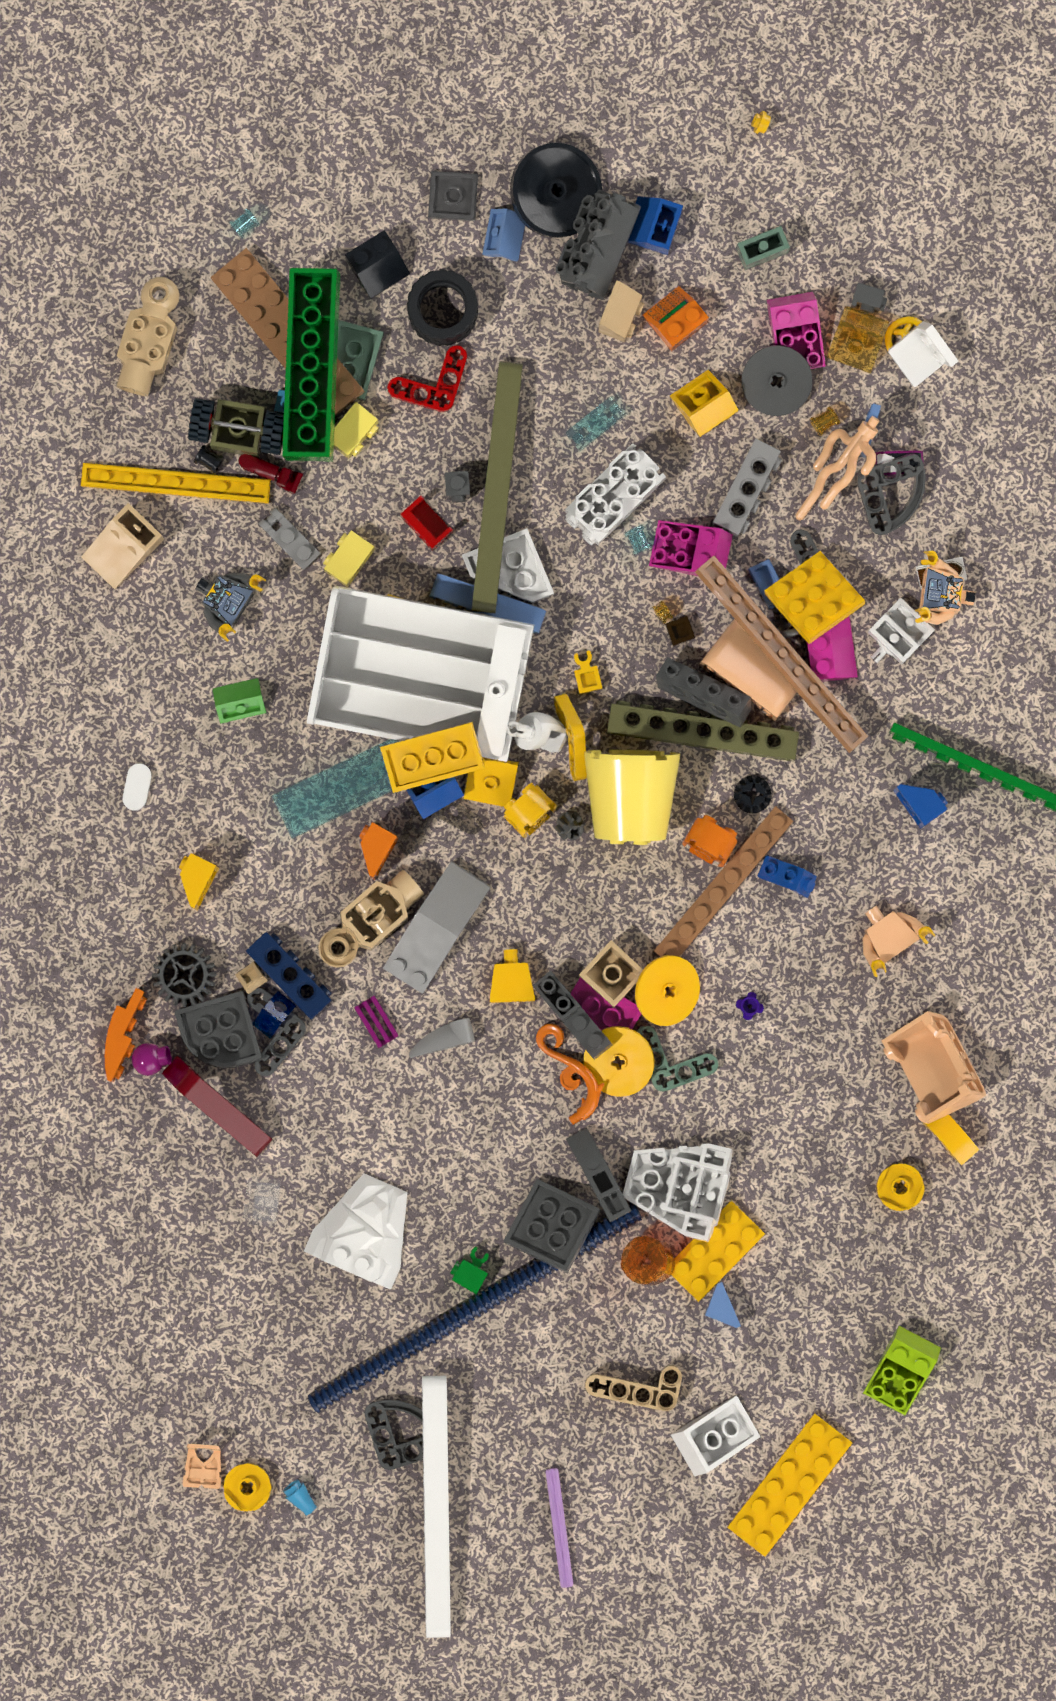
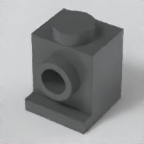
[850,283,887,314]

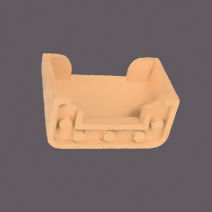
[699,619,797,722]
[881,1011,986,1124]

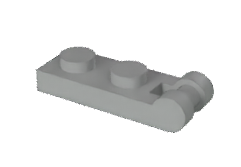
[258,507,321,571]

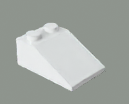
[671,1395,760,1476]

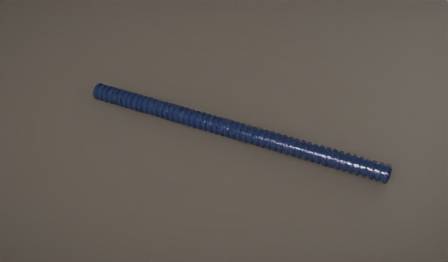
[308,1202,642,1413]

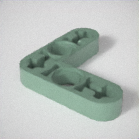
[637,1026,718,1092]

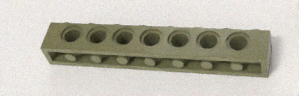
[607,701,799,762]

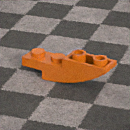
[104,988,148,1082]

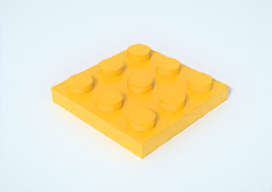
[765,551,865,644]

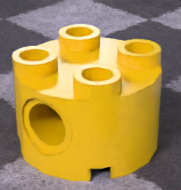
[504,783,558,838]

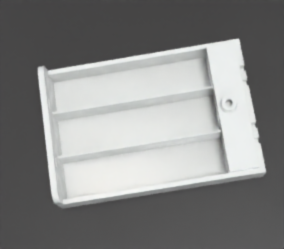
[307,586,534,762]

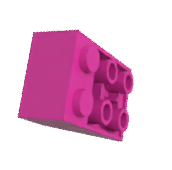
[766,292,826,369]
[649,520,733,577]

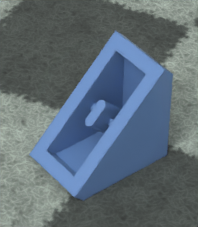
[704,1282,741,1328]

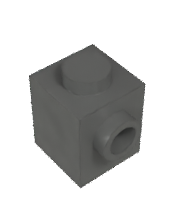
[445,471,470,503]

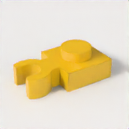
[574,650,603,695]

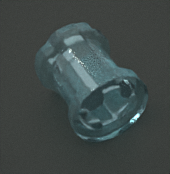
[228,208,260,239]
[624,525,653,555]

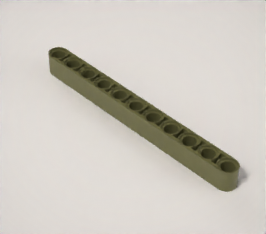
[472,361,523,613]

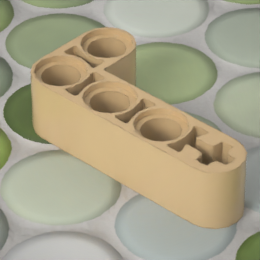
[585,1365,682,1411]

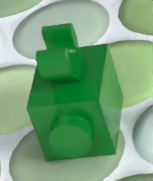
[450,1246,489,1294]

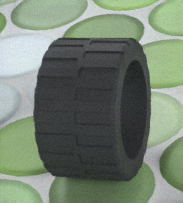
[407,269,478,346]

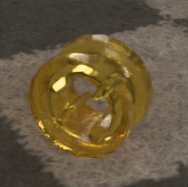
[652,600,673,625]

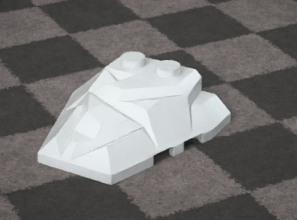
[623,1143,732,1242]
[304,1173,407,1289]

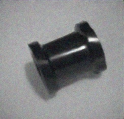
[193,445,224,474]

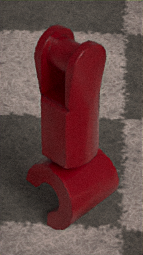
[238,454,303,494]

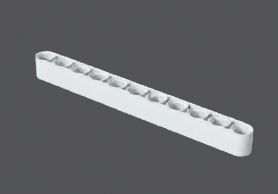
[422,1375,451,1638]

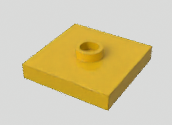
[463,757,519,807]

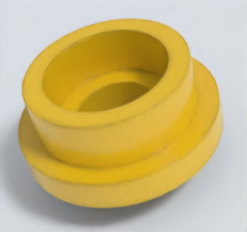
[751,111,771,134]

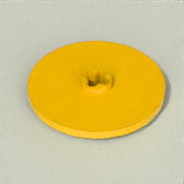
[635,955,700,1026]
[584,1026,655,1097]

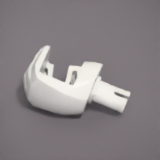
[507,712,567,753]

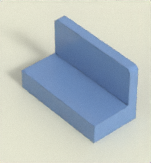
[482,209,525,261]

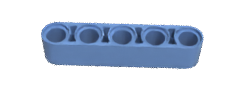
[429,574,546,634]

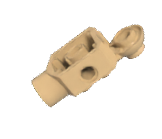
[116,277,179,397]
[318,870,424,968]

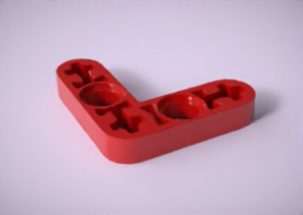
[387,345,467,412]

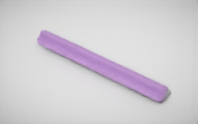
[546,1468,573,1588]

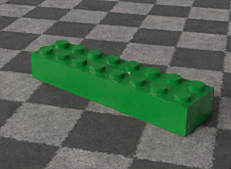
[282,268,340,462]

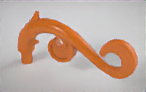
[536,1023,604,1125]

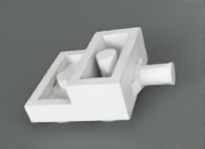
[868,598,935,665]

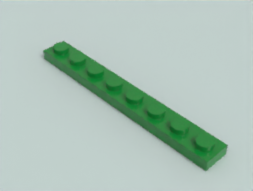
[889,723,1056,812]

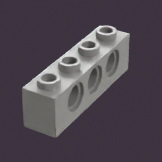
[712,439,782,538]

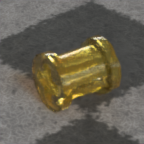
[809,406,840,436]

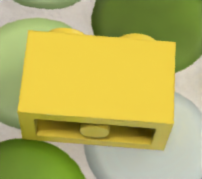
[334,402,379,459]
[323,530,375,587]

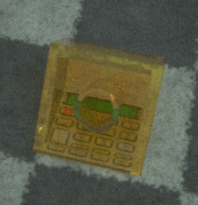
[826,306,890,373]

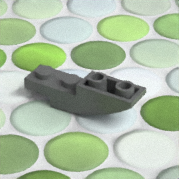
[532,970,613,1060]
[566,1128,631,1223]

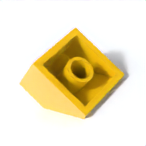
[670,370,739,437]
[179,853,219,911]

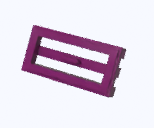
[354,996,399,1048]

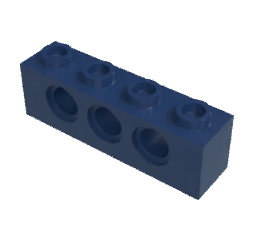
[246,932,332,1020]

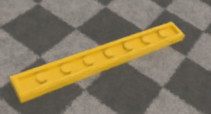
[81,463,271,504]

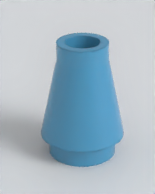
[283,1479,317,1516]

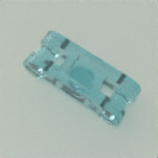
[565,396,627,452]

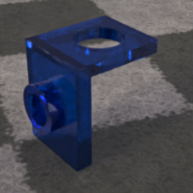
[253,992,296,1039]

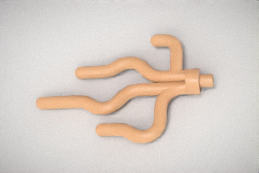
[795,416,880,521]

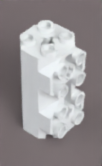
[565,444,666,546]

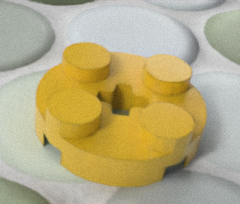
[876,1163,925,1211]
[223,1463,272,1512]

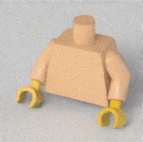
[862,905,935,977]

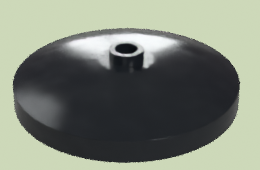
[510,143,602,238]

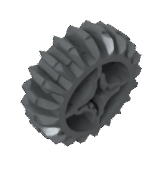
[152,943,217,1007]

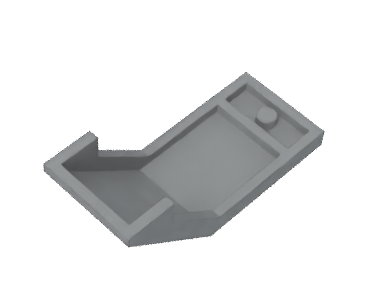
[383,861,491,994]

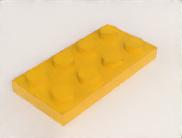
[380,722,485,793]
[665,1200,765,1302]

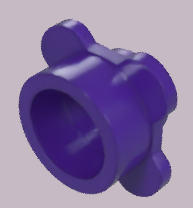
[736,992,764,1020]

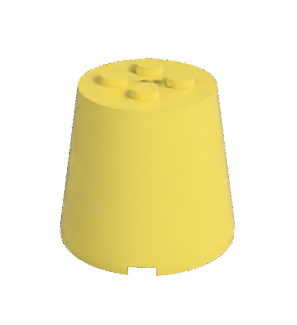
[584,750,680,845]

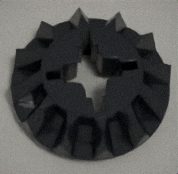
[734,775,772,814]

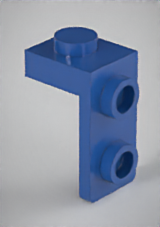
[758,856,817,898]

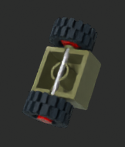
[188,398,284,458]

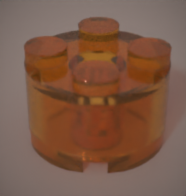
[621,1236,675,1286]

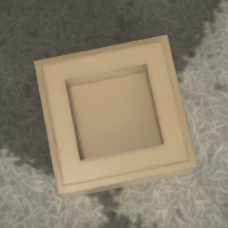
[235,961,268,994]

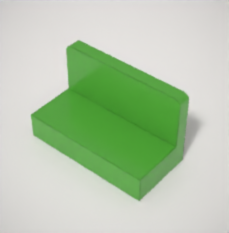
[212,678,266,724]

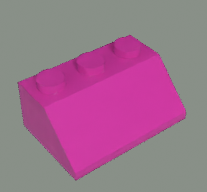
[805,616,858,682]

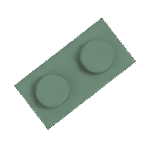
[736,226,790,270]

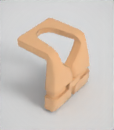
[182,1444,221,1489]

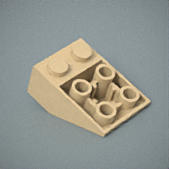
[81,503,164,590]

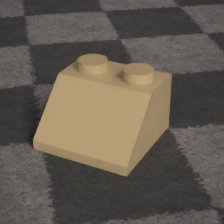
[598,280,645,342]
[579,940,643,1007]

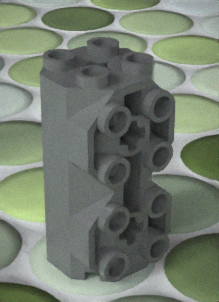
[555,190,641,300]

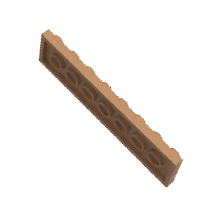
[210,248,365,416]

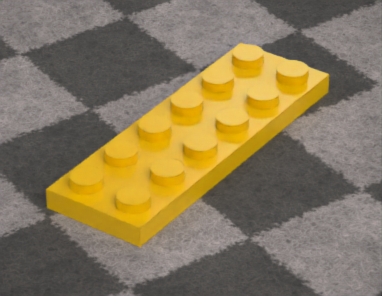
[727,1413,852,1557]

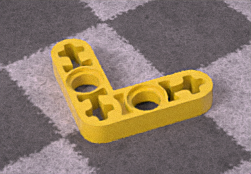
[554,694,587,781]

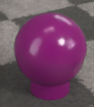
[132,1043,172,1076]

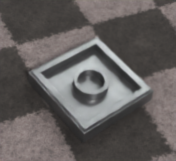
[428,171,478,221]

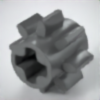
[554,811,586,841]

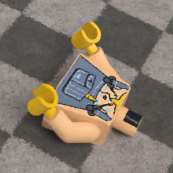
[915,551,976,625]

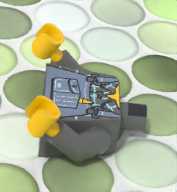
[195,573,266,642]

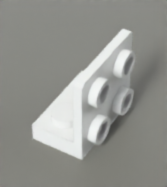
[888,321,958,387]

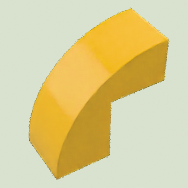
[921,1115,979,1165]

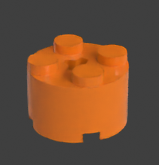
[682,815,738,867]

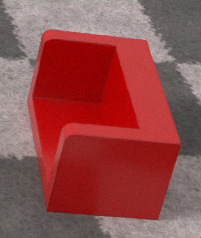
[400,496,453,551]

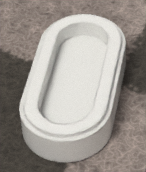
[123,764,152,811]

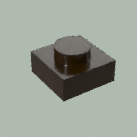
[665,616,695,647]

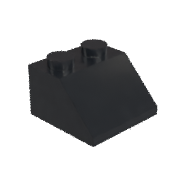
[345,230,410,299]

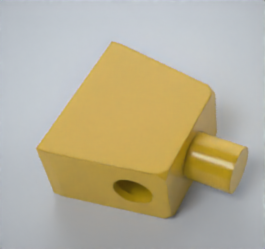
[490,949,535,1003]

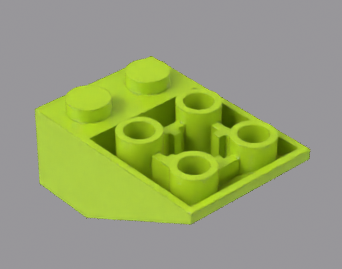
[863,1326,941,1415]

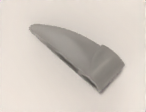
[409,1018,475,1058]

